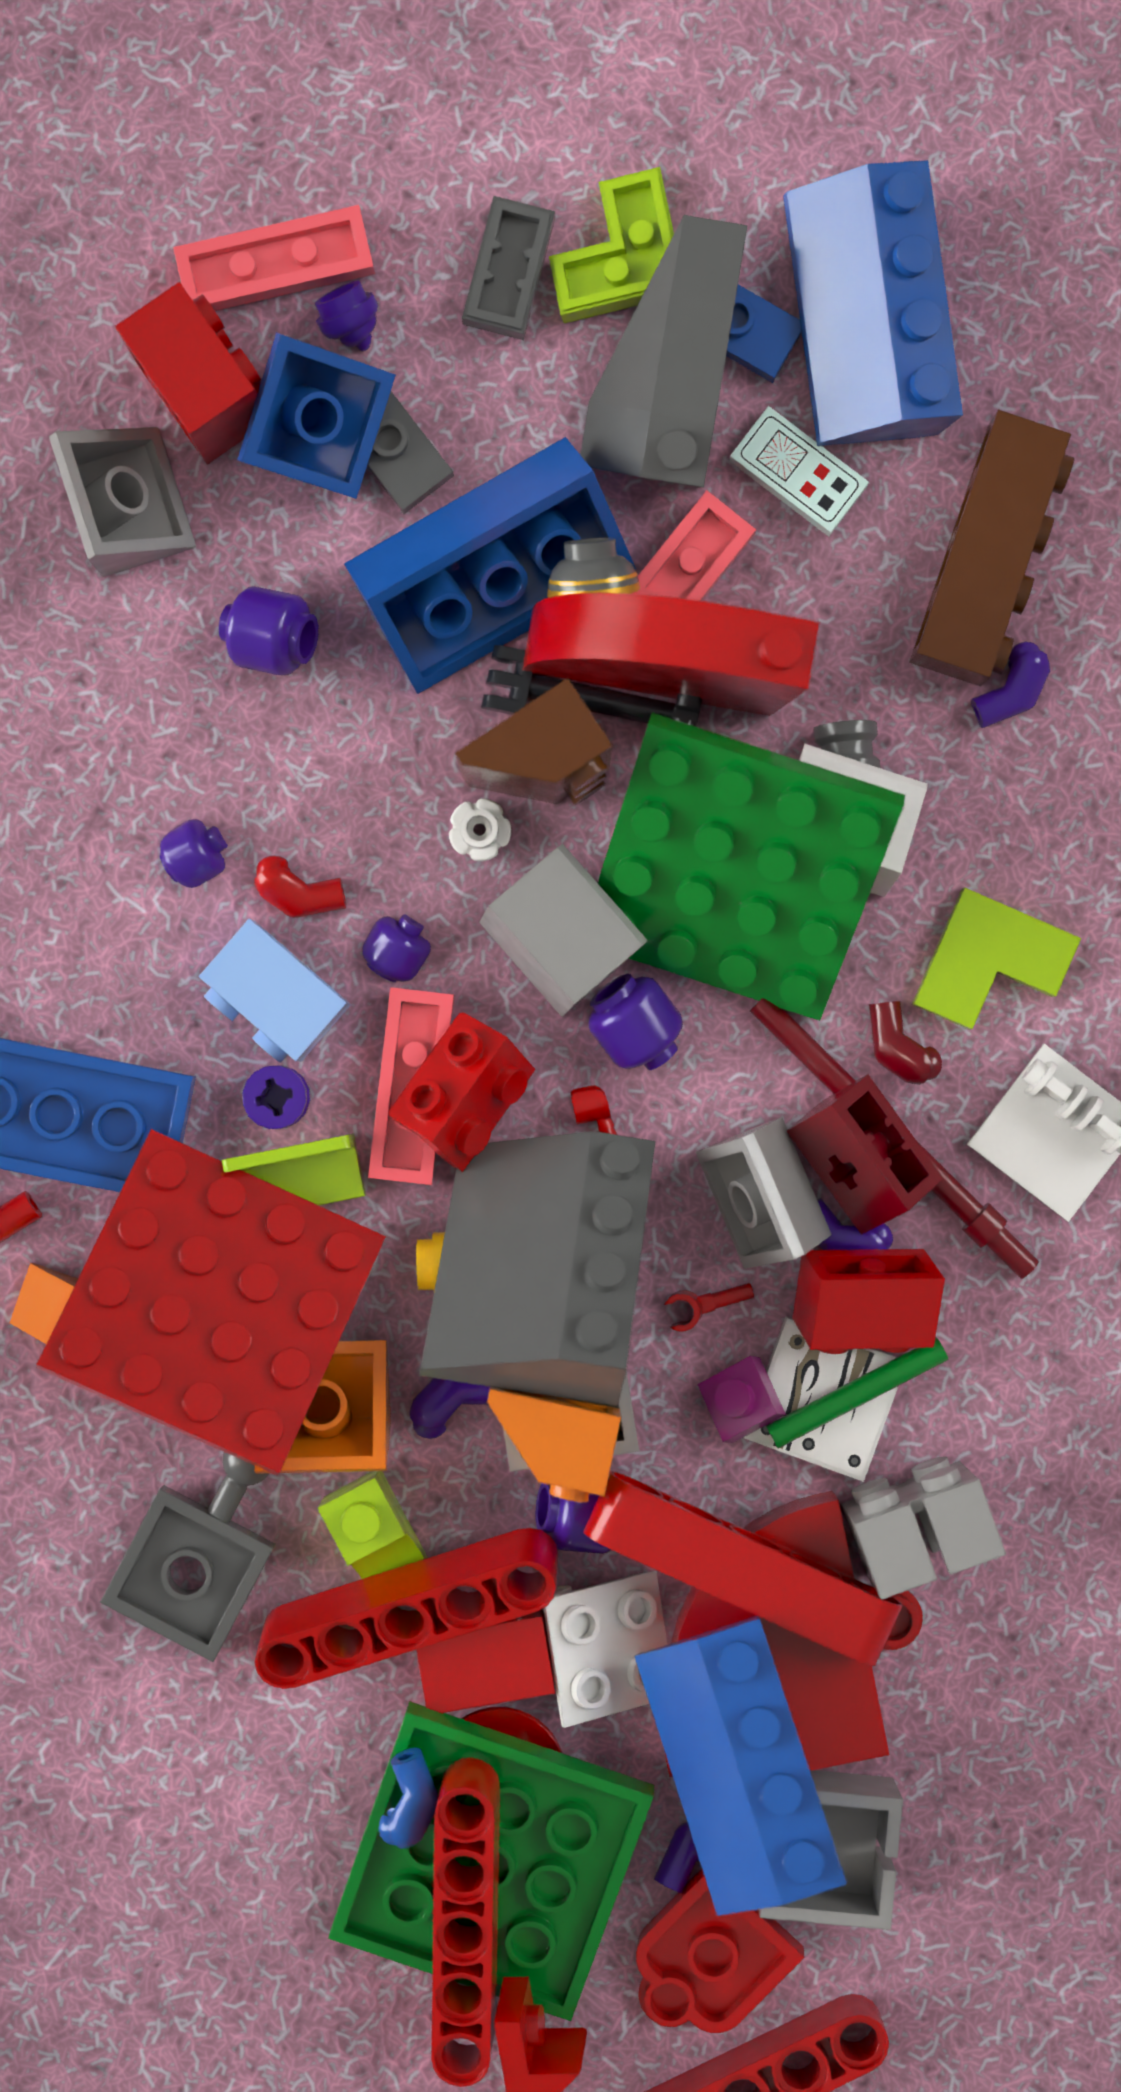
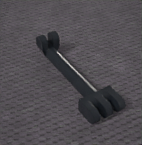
[481,645,703,727]

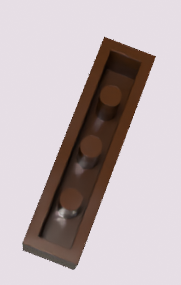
[909,409,1074,687]

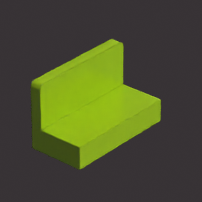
[222,1134,366,1205]

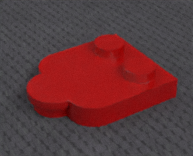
[636,1869,805,2033]

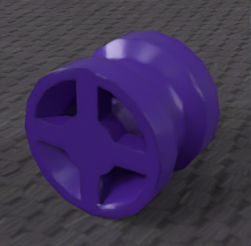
[242,1065,310,1129]

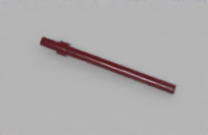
[750,998,1039,1279]

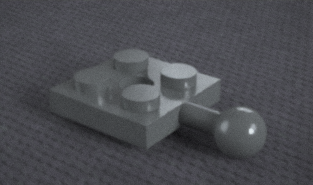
[100,1452,276,1662]

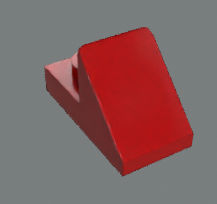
[494,1977,587,2092]

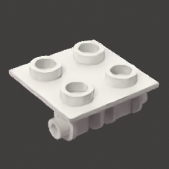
[967,1044,1121,1222]
[543,1571,667,1728]

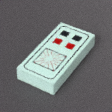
[729,406,869,537]

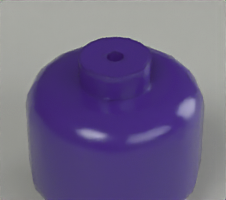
[160,819,228,888]
[362,915,431,982]

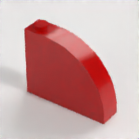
[522,593,820,716]
[664,1491,890,1777]

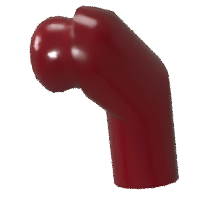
[869,1001,942,1085]

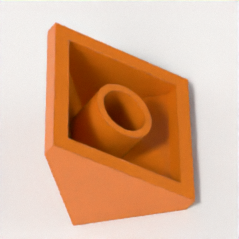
[255,1340,391,1474]

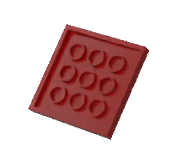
[36,1129,386,1476]

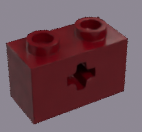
[786,1074,944,1234]

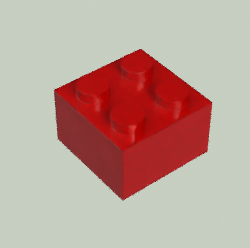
[114,281,262,465]

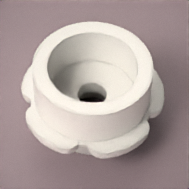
[449,799,511,861]

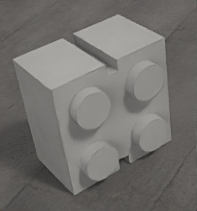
[841,1456,1006,1600]
[758,1770,903,1930]

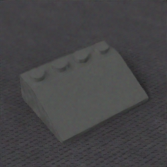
[420,1131,655,1406]

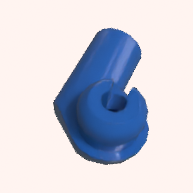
[379,1748,439,1849]

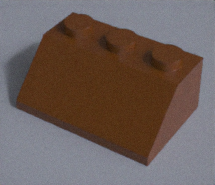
[455,678,613,805]

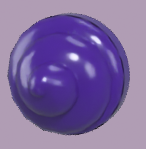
[315,280,378,352]

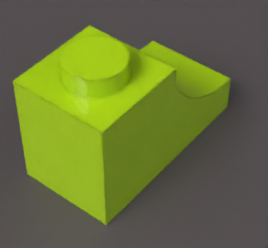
[317,1471,428,1579]

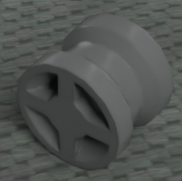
[813,720,881,768]

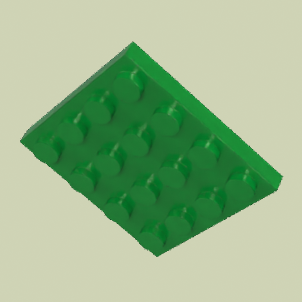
[597,713,905,1021]
[328,1701,655,2021]

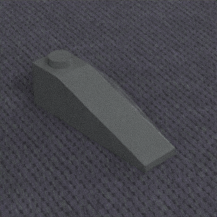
[580,215,748,488]

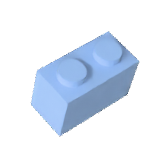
[198,918,351,1063]

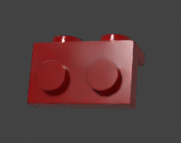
[388,1012,536,1172]

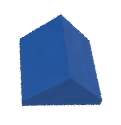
[237,332,396,499]

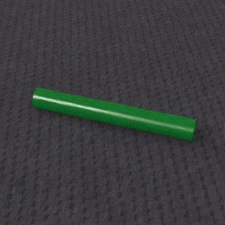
[766,1337,949,1449]

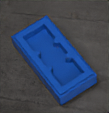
[726,284,802,383]

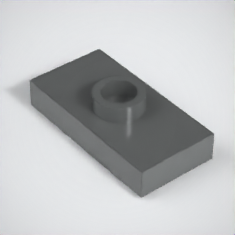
[462,196,555,340]
[367,391,454,514]

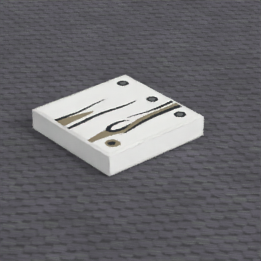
[743,1316,898,1482]

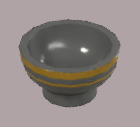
[547,537,640,597]

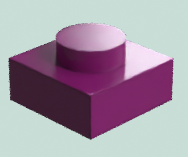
[697,1355,786,1443]

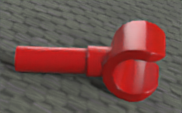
[570,1085,618,1135]
[664,1283,754,1332]

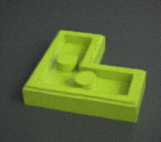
[549,167,674,324]
[911,888,1081,1030]

